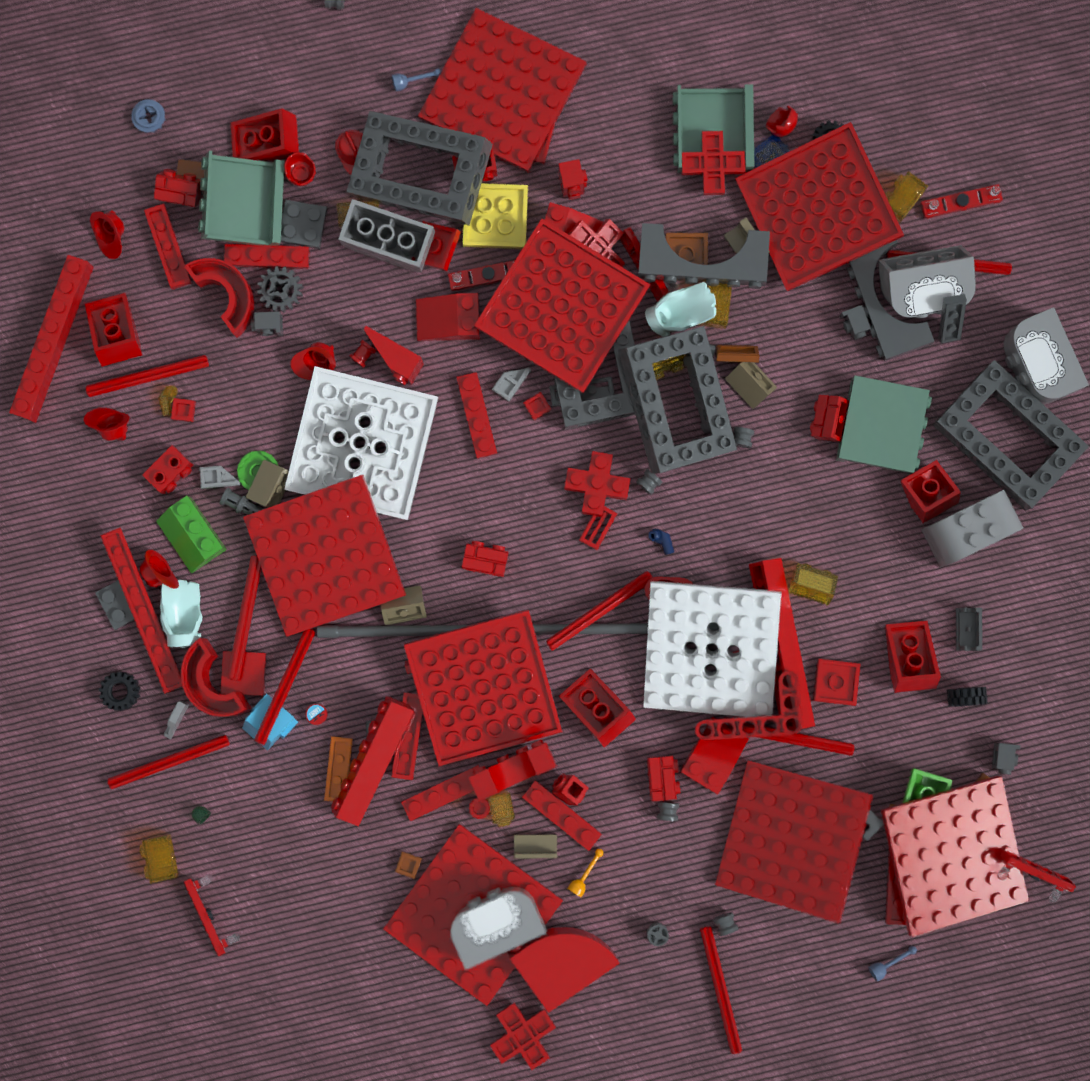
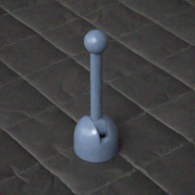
[391,68,442,92]
[868,946,917,982]

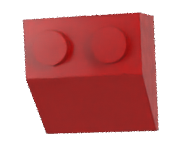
[901,460,961,523]

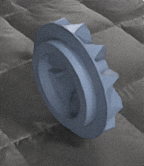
[132,100,165,133]

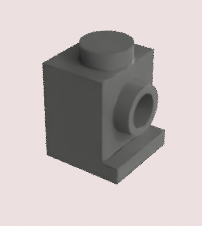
[839,305,871,340]
[251,312,283,336]
[992,742,1021,775]

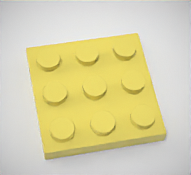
[463,184,528,249]

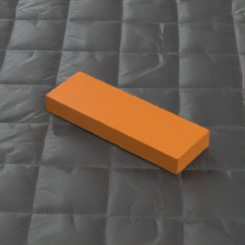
[324,736,353,802]

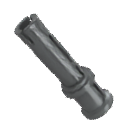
[219,487,264,515]

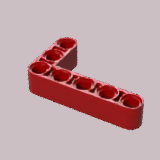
[695,671,803,740]

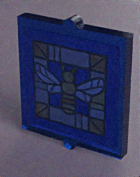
[754,135,790,168]

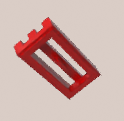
[579,506,618,550]

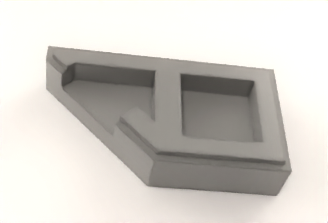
[492,368,531,402]
[199,466,241,489]
[164,701,190,739]

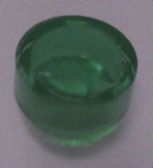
[192,806,211,825]

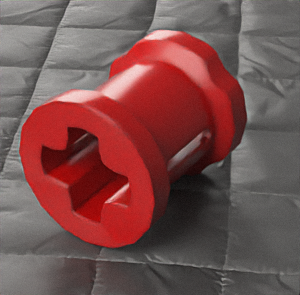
[349,340,377,368]

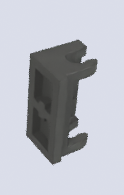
[956,608,982,651]
[862,810,884,841]

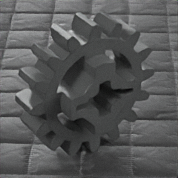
[257,266,303,313]

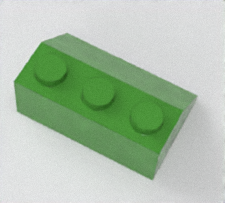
[156,496,227,573]
[903,768,953,803]

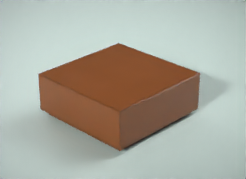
[395,851,422,879]

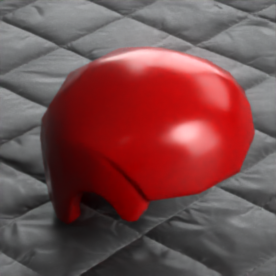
[766,106,798,137]
[284,152,316,187]

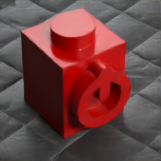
[552,773,589,805]

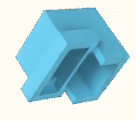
[242,694,298,751]

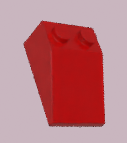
[231,108,299,161]
[545,202,603,234]
[85,293,143,367]
[416,293,480,341]
[364,326,424,386]
[885,621,941,693]
[559,668,636,748]
[679,716,749,795]

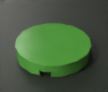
[237,451,279,490]

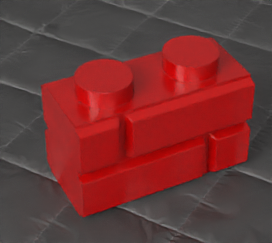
[154,169,201,207]
[810,395,849,442]
[462,541,509,578]
[647,755,680,801]

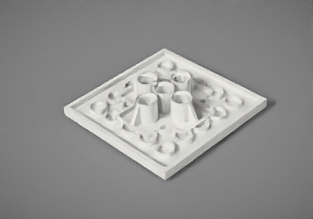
[284,366,438,520]
[643,581,781,717]

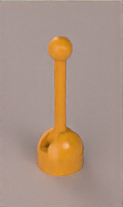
[567,849,604,897]

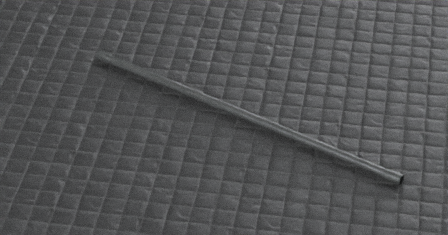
[317,623,719,638]

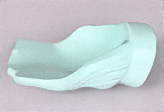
[645,282,716,337]
[160,580,202,648]

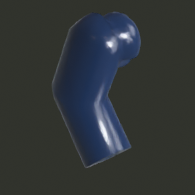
[648,528,674,555]

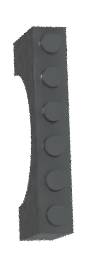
[638,223,770,289]
[847,240,934,361]

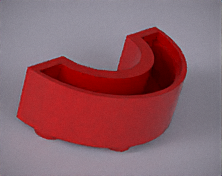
[184,258,254,338]
[181,638,252,717]
[468,739,557,801]

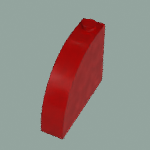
[508,927,620,1013]

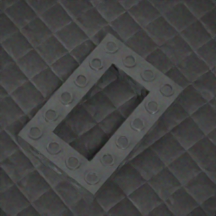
[347,111,493,226]
[554,321,635,430]
[618,326,737,474]
[932,360,1089,510]

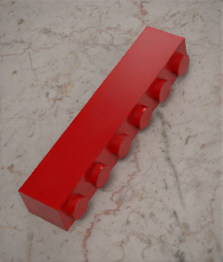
[331,696,414,826]

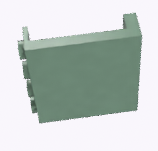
[673,84,754,173]
[198,151,284,246]
[836,375,932,475]

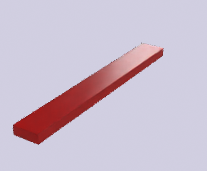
[100,527,182,694]

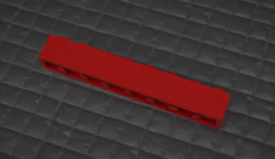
[9,255,94,423]
[749,558,815,730]

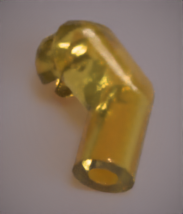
[158,385,178,416]

